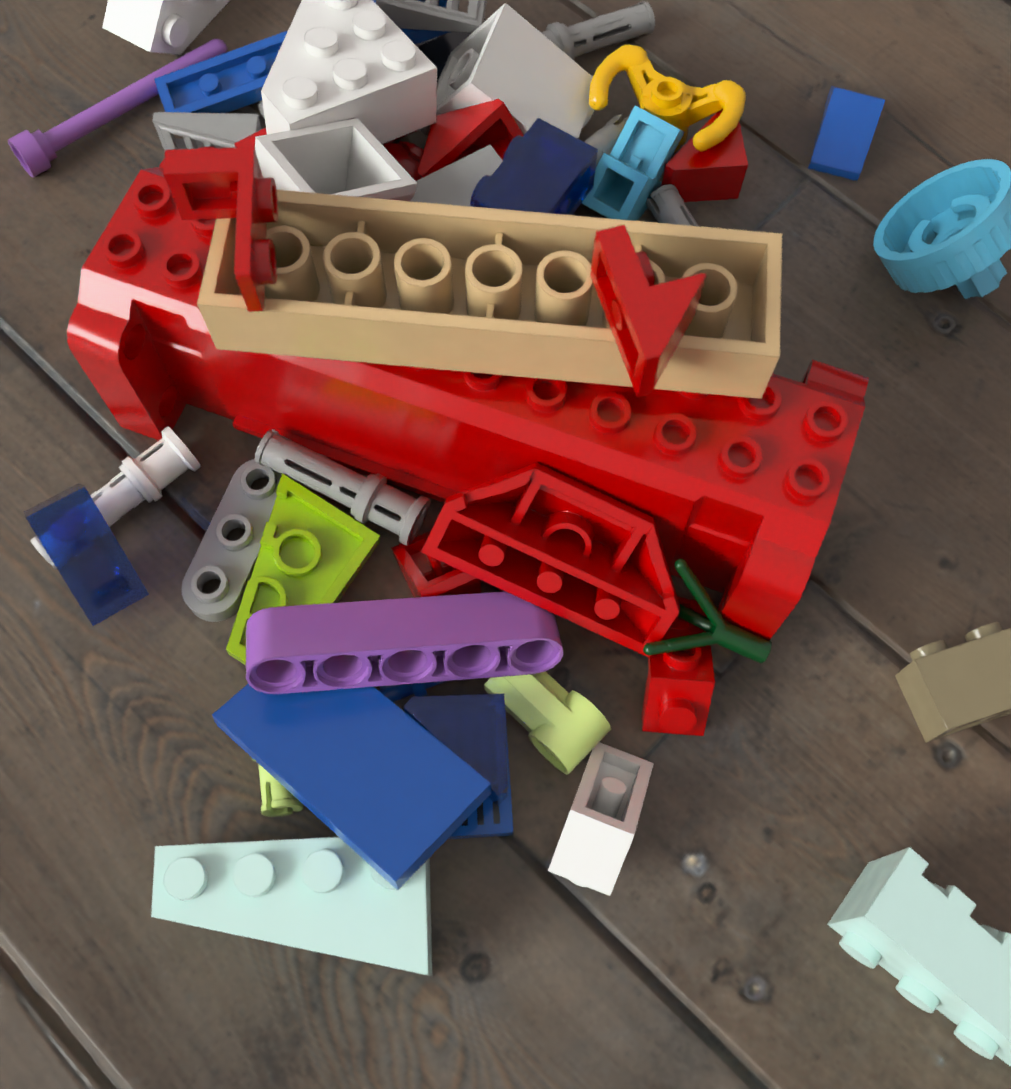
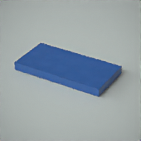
[212,684,492,890]

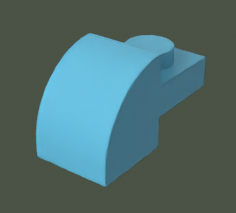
[579,105,685,221]

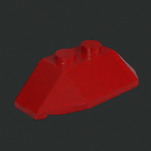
[421,462,680,658]

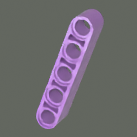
[246,591,563,694]

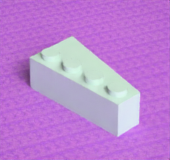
[151,837,433,977]
[827,847,1011,1067]

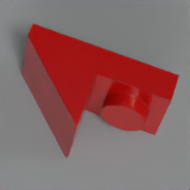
[590,224,707,397]

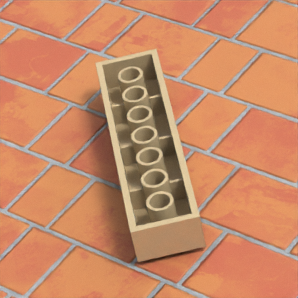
[197,190,782,399]

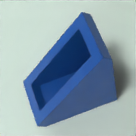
[808,86,885,181]

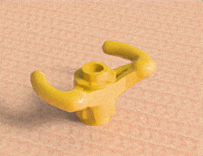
[589,45,746,152]

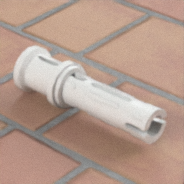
[30,426,201,569]

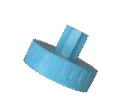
[873,159,1011,299]

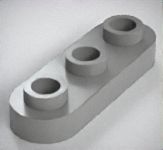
[181,459,282,622]

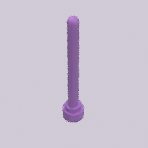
[8,39,227,178]

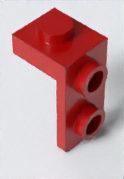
[163,146,279,312]
[641,597,715,736]

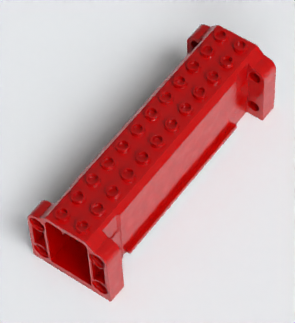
[67,160,869,640]

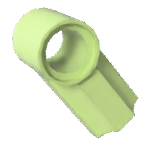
[484,671,611,775]

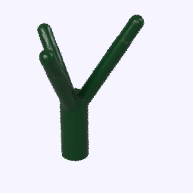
[643,558,772,663]

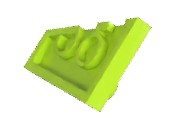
[226,473,380,665]

